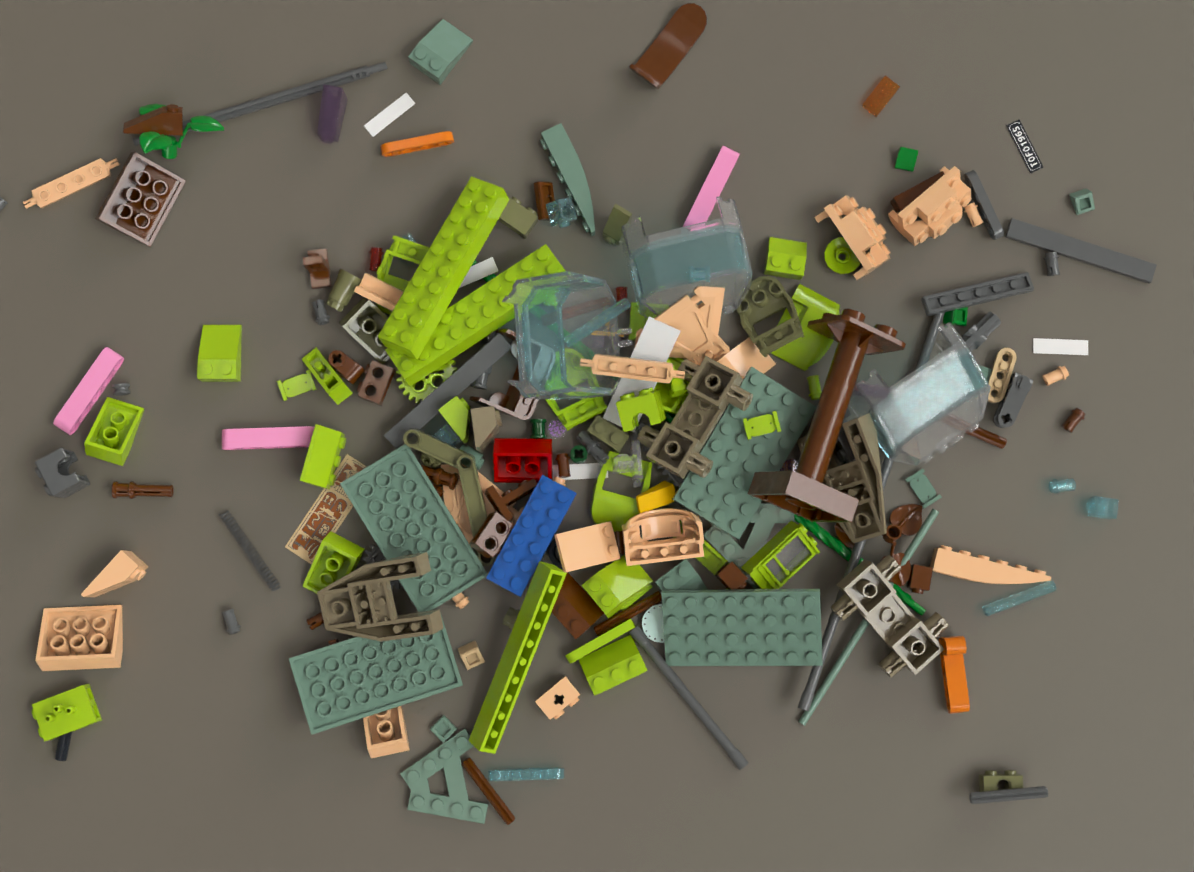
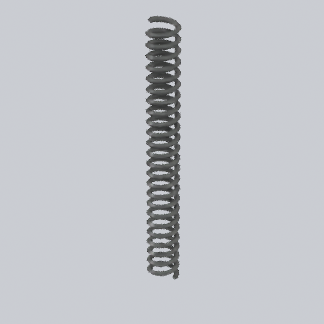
[219,510,281,591]

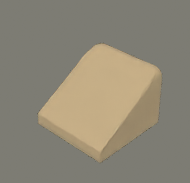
[458,641,485,670]

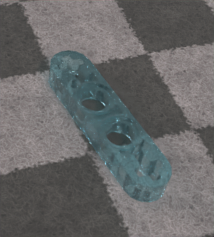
[488,767,565,781]

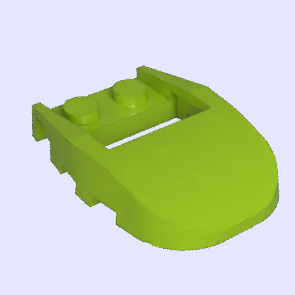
[375,235,430,315]
[542,348,607,431]
[590,451,653,532]

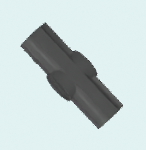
[949,311,1001,362]

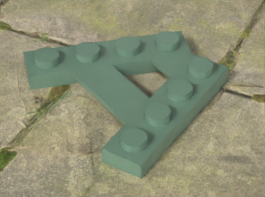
[703,503,794,589]
[400,728,488,824]

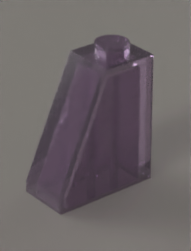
[317,84,348,144]

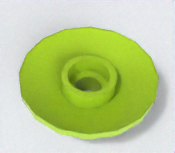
[824,237,860,274]

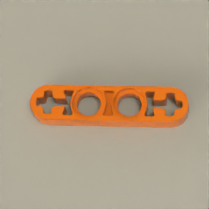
[380,131,454,157]

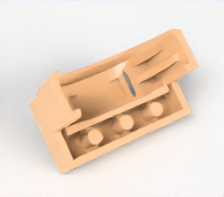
[622,508,704,566]

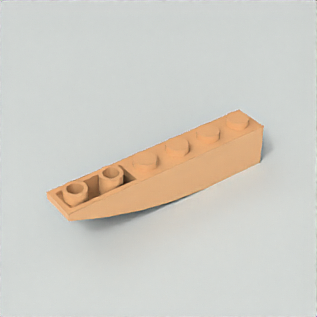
[930,545,1051,584]

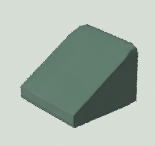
[1069,189,1095,215]

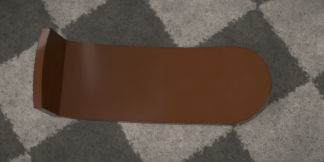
[629,3,707,90]

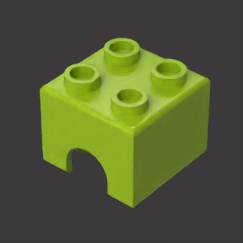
[616,387,666,432]

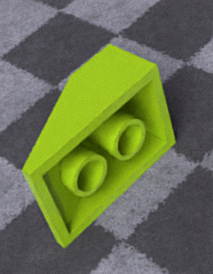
[197,325,242,382]
[84,397,144,466]
[303,531,365,594]
[582,555,653,618]

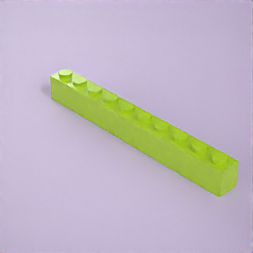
[468,561,567,754]

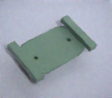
[905,468,942,509]

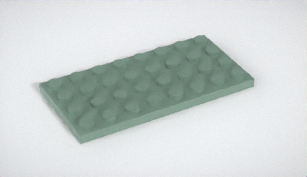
[672,367,817,540]
[340,444,488,612]
[661,589,823,666]
[289,612,463,735]

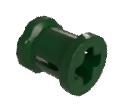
[530,419,547,439]
[570,445,588,464]

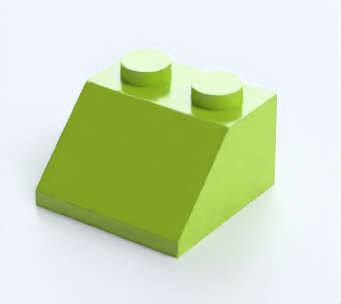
[764,237,807,280]
[438,396,471,444]

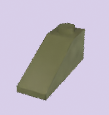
[603,203,632,246]

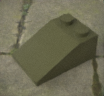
[339,297,390,364]

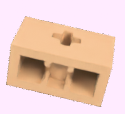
[535,676,580,720]

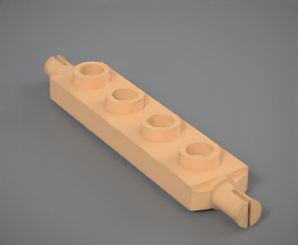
[23,158,120,209]
[580,354,685,384]

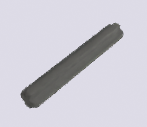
[969,786,1048,804]

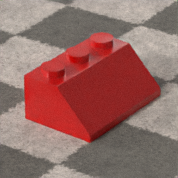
[493,438,552,483]

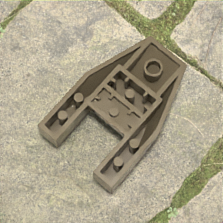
[797,413,887,543]
[317,552,444,641]

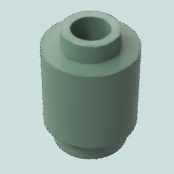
[460,445,485,470]

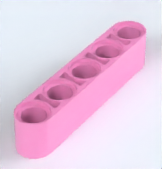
[683,146,740,235]
[53,347,124,435]
[222,426,315,450]

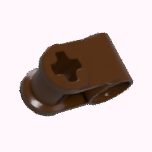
[328,350,365,385]

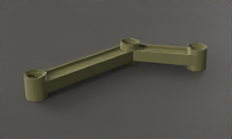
[403,428,496,566]

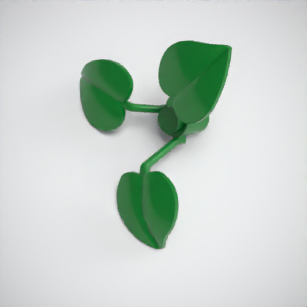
[139,104,224,159]

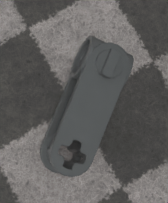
[993,372,1033,428]

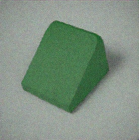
[895,147,918,172]
[943,307,968,326]

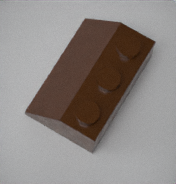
[552,572,605,639]

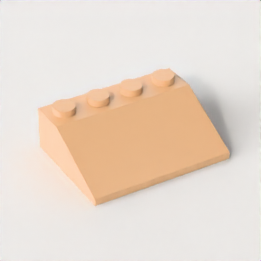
[35,605,123,671]

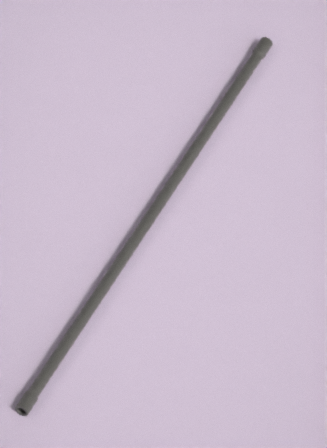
[797,312,946,712]

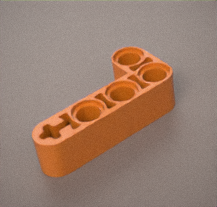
[939,636,970,714]

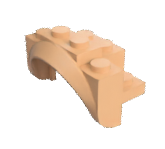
[888,166,971,246]
[814,195,891,280]

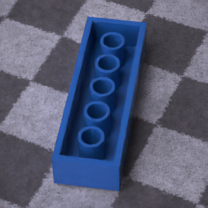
[486,475,577,597]

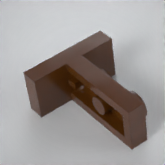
[303,248,331,289]
[485,479,537,523]

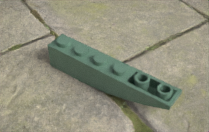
[539,123,595,236]

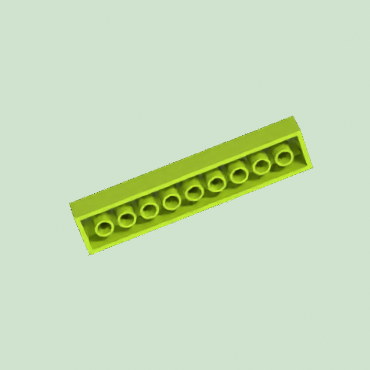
[378,176,509,360]
[385,244,570,387]

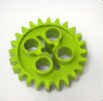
[396,360,458,404]

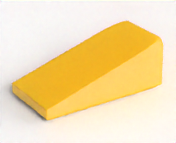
[636,481,675,514]

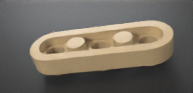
[984,348,1016,403]

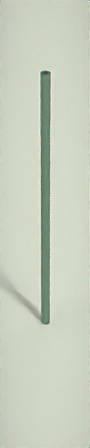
[798,509,939,726]

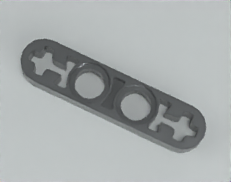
[964,170,1004,240]

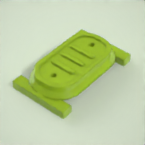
[277,370,317,401]
[742,411,781,440]

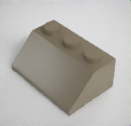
[471,406,503,453]

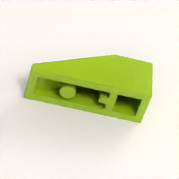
[302,347,353,405]

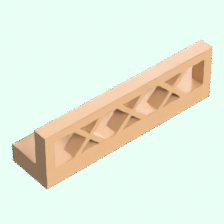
[354,273,403,311]

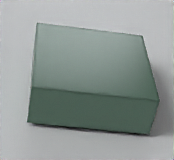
[430,715,458,743]

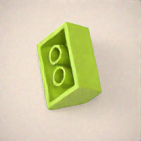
[300,424,346,490]
[578,635,648,696]

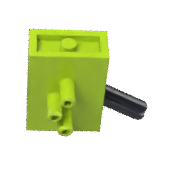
[31,684,102,761]

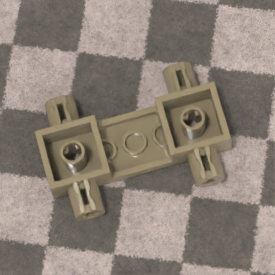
[637,356,753,479]
[830,555,949,678]

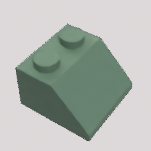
[654,559,708,592]

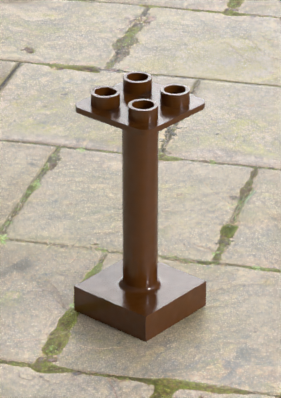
[748,309,906,522]

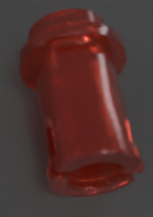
[369,247,384,272]
[615,287,630,312]

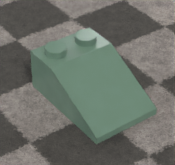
[408,19,473,85]

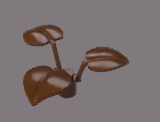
[834,504,922,586]

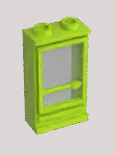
[741,520,820,589]

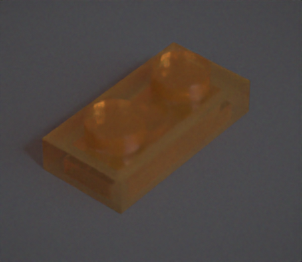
[862,75,900,117]

